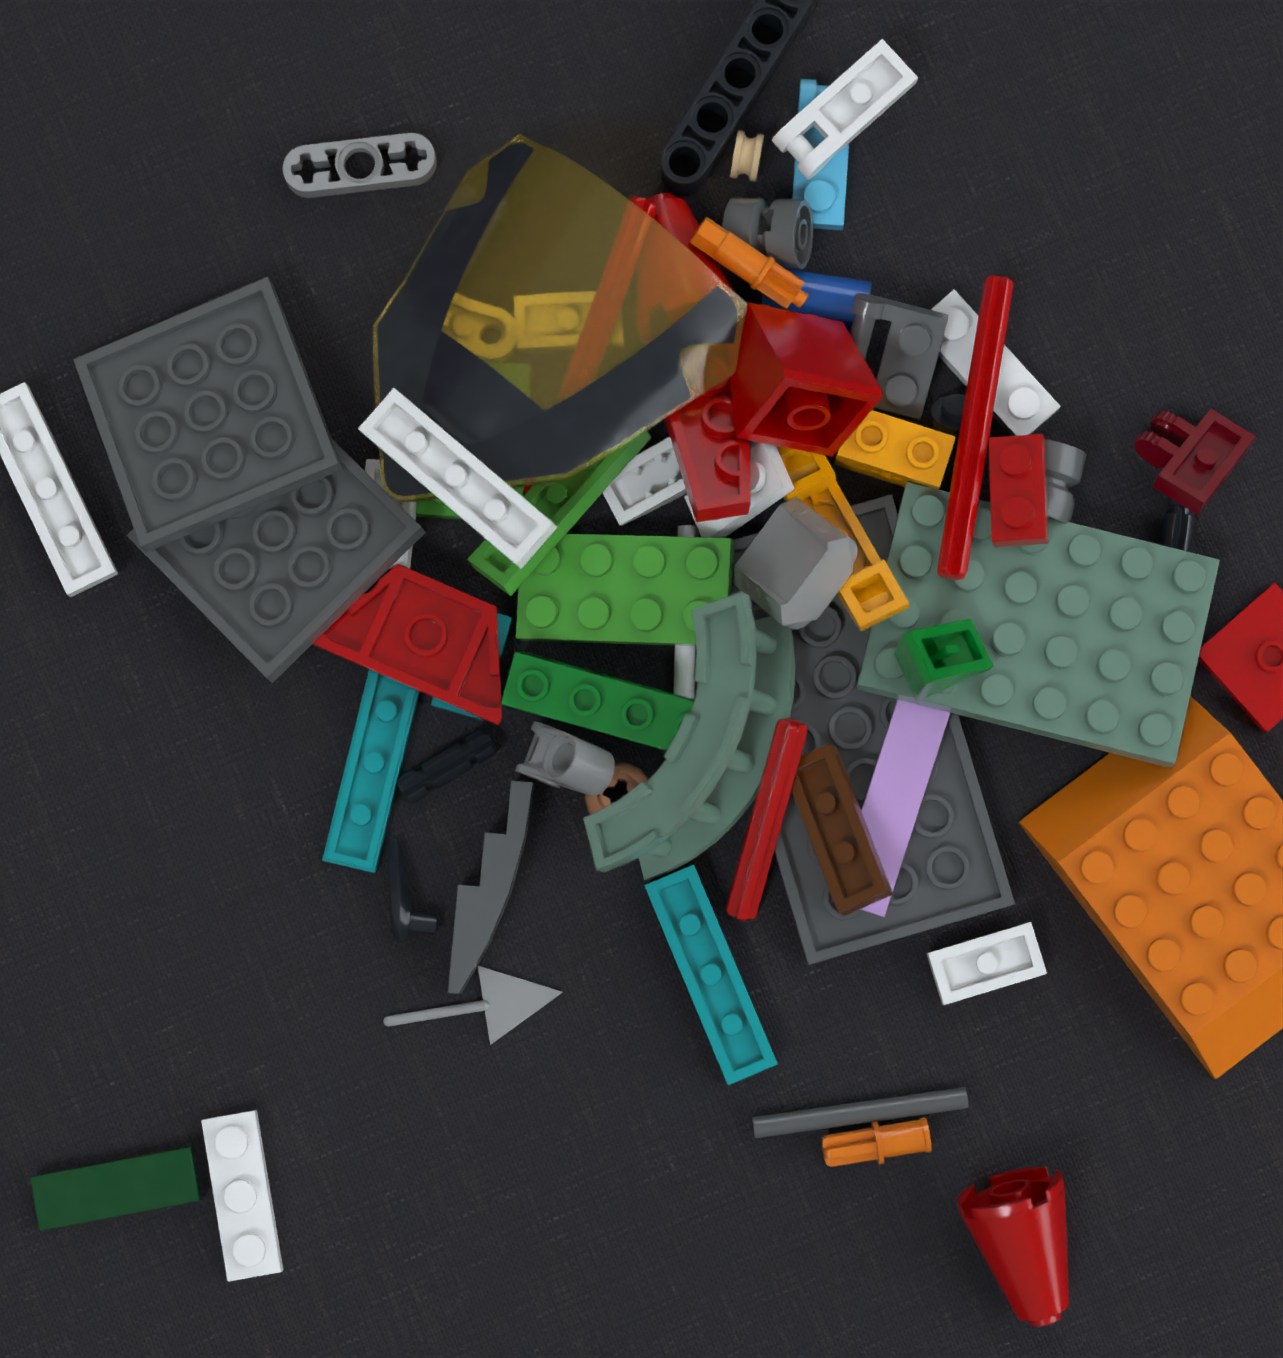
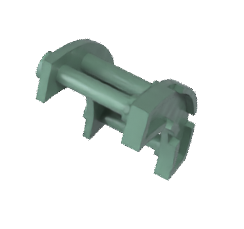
[584,592,795,881]

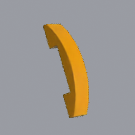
[777,446,910,631]

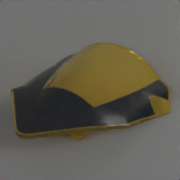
[373,134,747,502]

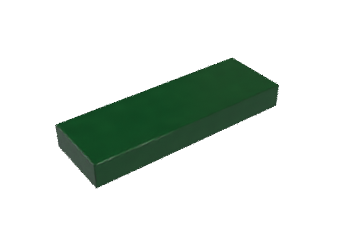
[30,1146,202,1231]

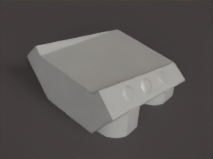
[732,497,858,629]

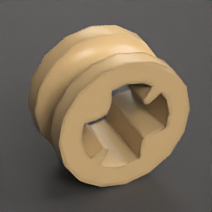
[730,130,764,182]

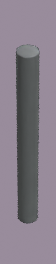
[752,1087,969,1139]

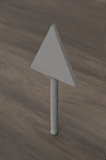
[383,965,563,1045]

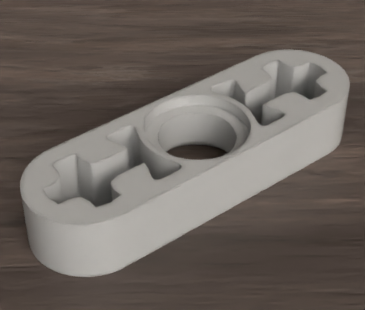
[283,133,437,198]

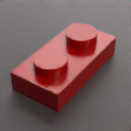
[989,434,1049,547]

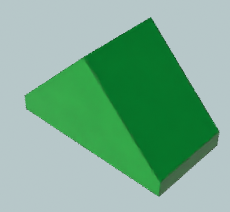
[894,618,994,702]

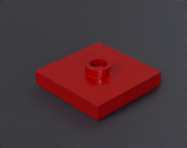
[1198,583,1283,733]

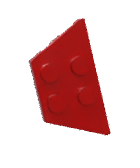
[312,564,503,726]

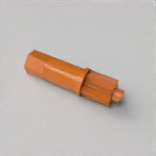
[690,217,809,309]

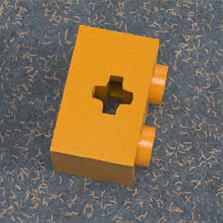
[834,410,956,490]

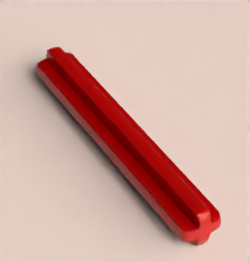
[726,718,808,921]

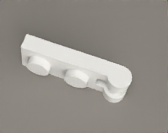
[772,39,918,180]

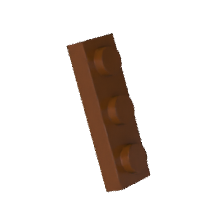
[791,743,894,916]

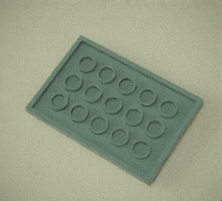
[856,482,1220,768]

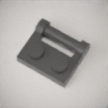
[850,293,948,420]

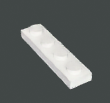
[0,382,118,597]
[358,388,557,569]

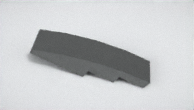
[448,781,535,994]

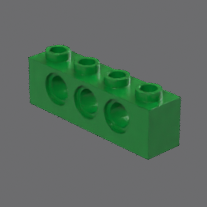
[501,651,695,751]

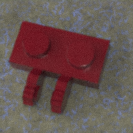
[1134,409,1256,515]

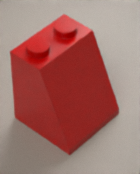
[726,302,882,456]

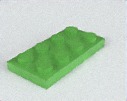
[516,534,735,646]

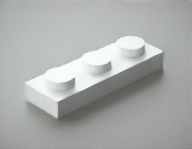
[931,290,1061,436]
[201,1110,283,1282]

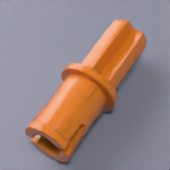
[822,1117,932,1167]

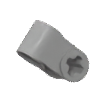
[515,721,615,796]

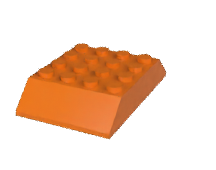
[1018,696,1283,1080]

